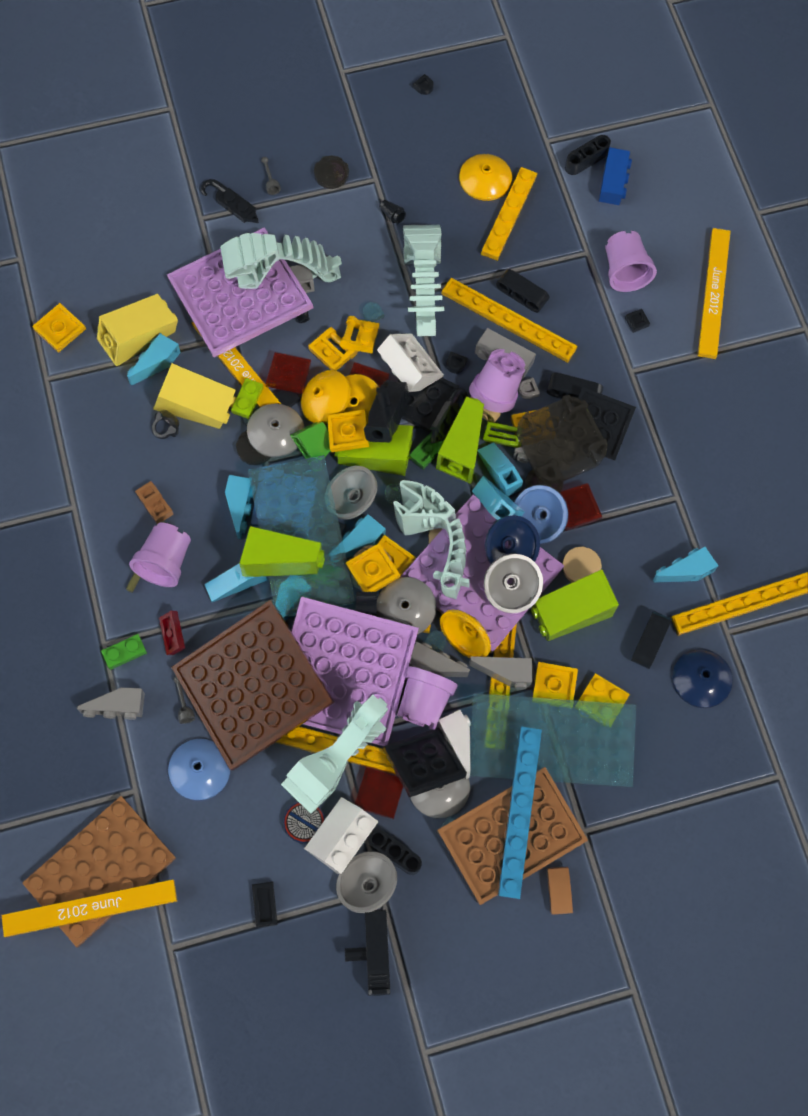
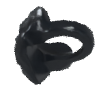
[152,410,179,439]

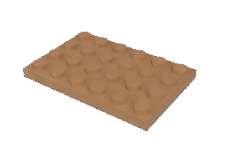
[437,767,588,905]
[22,796,176,948]

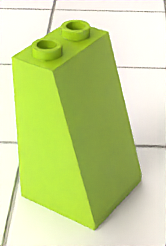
[436,397,484,484]
[335,423,413,476]
[239,526,325,577]
[531,570,619,641]

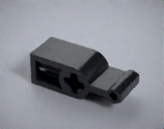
[356,592,377,617]

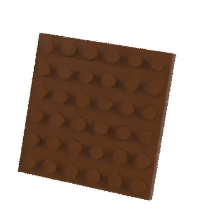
[171,600,335,770]

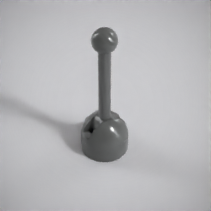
[261,157,281,195]
[173,676,195,724]

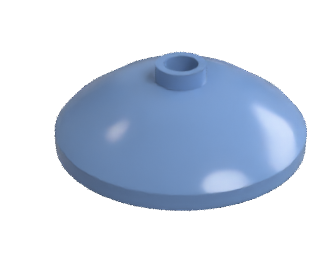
[514,485,568,544]
[168,739,231,801]

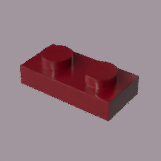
[159,610,185,655]

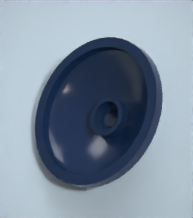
[485,515,540,564]
[672,649,733,708]

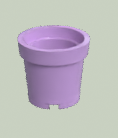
[605,231,657,292]
[469,349,525,413]
[129,523,191,587]
[397,667,458,730]

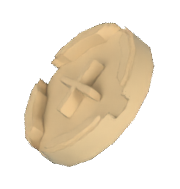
[562,547,602,583]

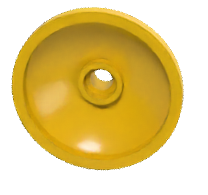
[459,154,512,201]
[301,370,351,424]
[343,374,380,423]
[440,609,491,658]

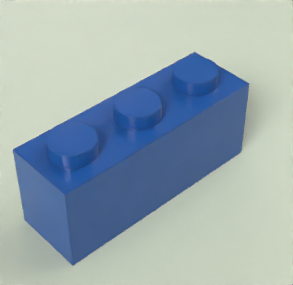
[599,147,632,205]

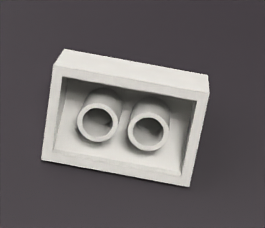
[377,334,444,392]
[304,797,378,874]

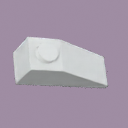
[438,710,471,779]

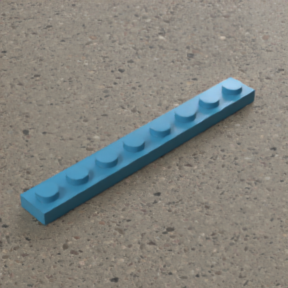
[498,726,542,899]

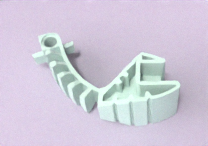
[403,224,444,336]
[220,233,342,289]
[393,480,470,599]
[281,695,388,814]

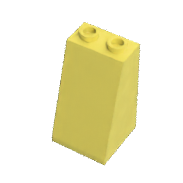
[97,294,178,366]
[153,363,237,429]

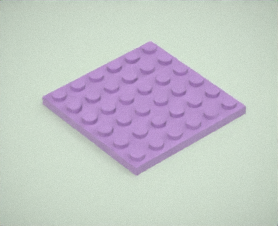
[167,227,314,357]
[400,495,564,654]
[292,597,419,746]

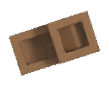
[135,481,174,524]
[547,867,573,915]

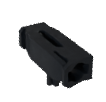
[364,380,410,443]
[345,909,390,996]

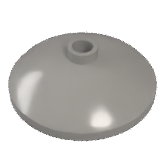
[247,404,304,458]
[325,466,377,520]
[484,553,543,613]
[377,577,436,635]
[410,778,470,819]
[336,852,397,913]

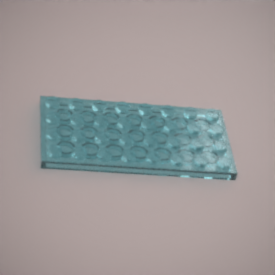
[248,455,356,617]
[470,693,636,787]

